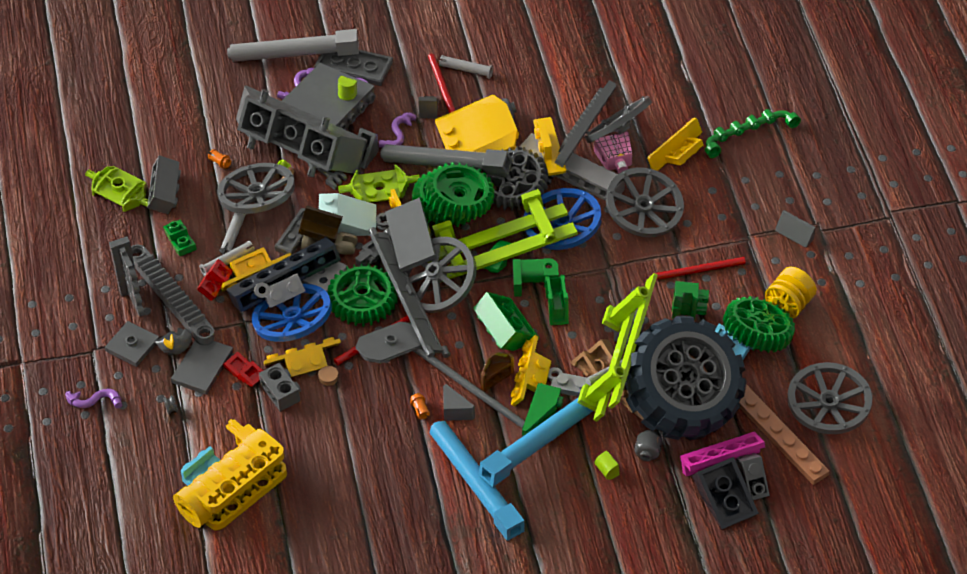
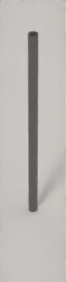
[413,348,525,429]

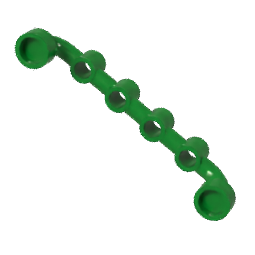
[705,109,801,158]

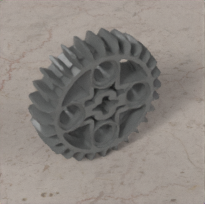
[482,146,549,211]

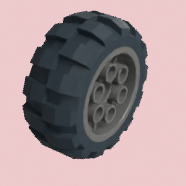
[624,316,747,441]

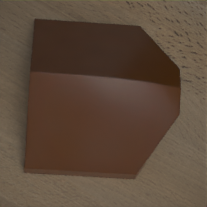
[481,352,514,392]

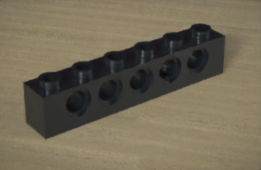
[227,237,341,313]

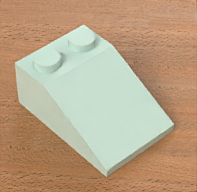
[319,193,376,236]

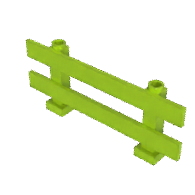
[427,189,578,282]
[577,273,657,421]

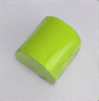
[338,76,357,100]
[595,451,620,480]

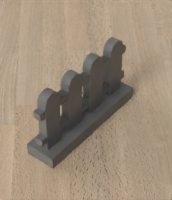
[109,236,145,317]

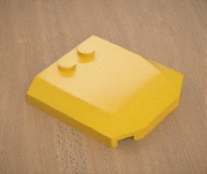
[435,95,519,152]

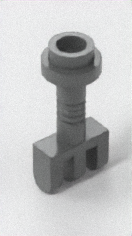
[308,164,348,190]

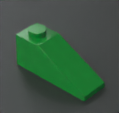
[522,383,564,437]

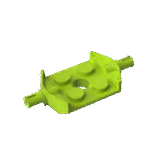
[338,165,419,203]
[85,166,148,212]

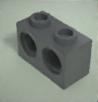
[259,363,301,411]

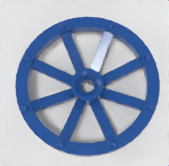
[523,188,602,250]
[252,284,332,342]

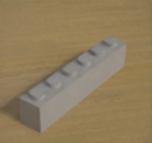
[519,133,625,202]

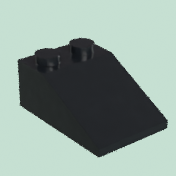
[692,457,759,530]

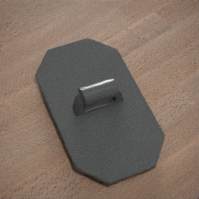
[355,322,422,364]

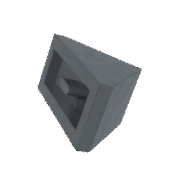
[418,96,439,119]
[358,128,379,169]
[443,384,475,421]

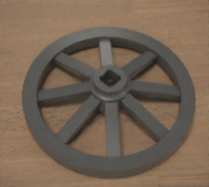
[584,96,652,143]
[217,163,295,214]
[606,167,684,237]
[406,237,476,313]
[787,362,872,434]

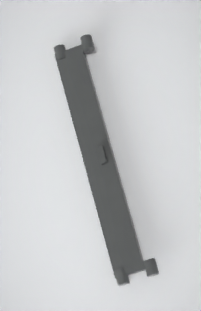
[369,227,450,358]

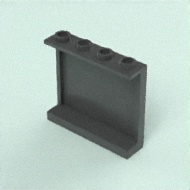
[282,63,376,130]

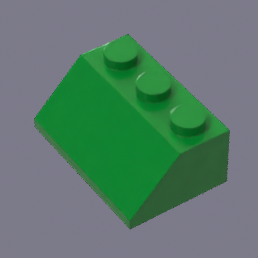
[473,292,540,351]

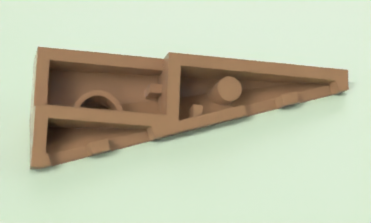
[571,339,644,420]

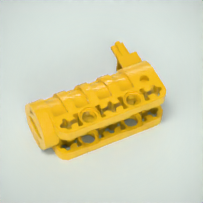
[173,419,287,530]

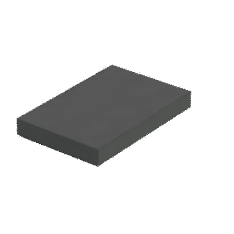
[171,340,233,395]

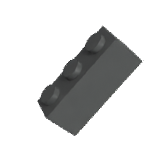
[147,155,181,214]

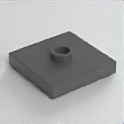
[104,321,159,367]

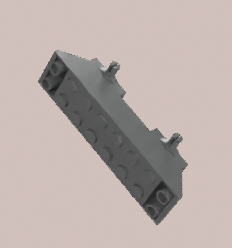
[236,86,367,177]

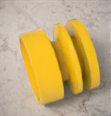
[765,267,817,318]

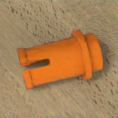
[208,149,232,169]
[410,393,430,420]

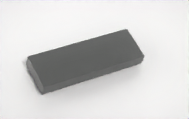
[275,208,305,255]

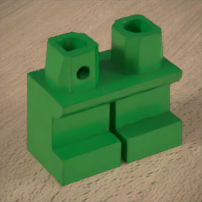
[672,281,709,320]

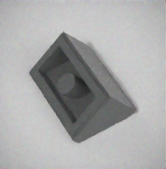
[775,210,816,247]

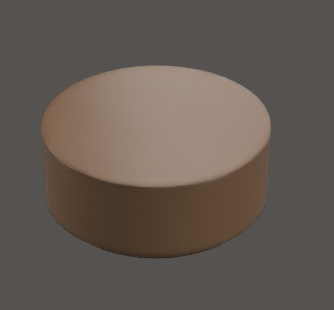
[318,366,338,386]

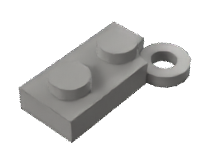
[254,274,305,308]
[547,367,593,397]

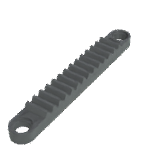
[555,80,617,168]
[131,244,215,345]

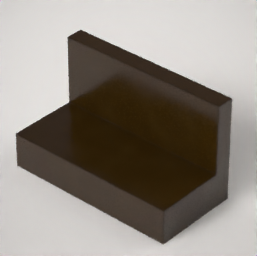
[298,206,343,244]

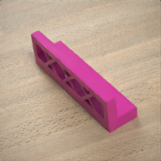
[680,431,765,477]

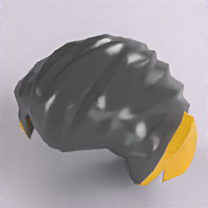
[155,328,192,355]

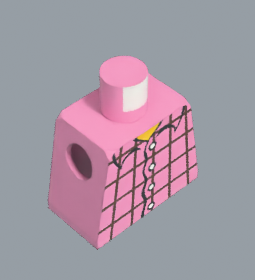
[594,132,632,173]

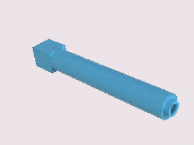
[478,397,593,487]
[430,421,524,541]

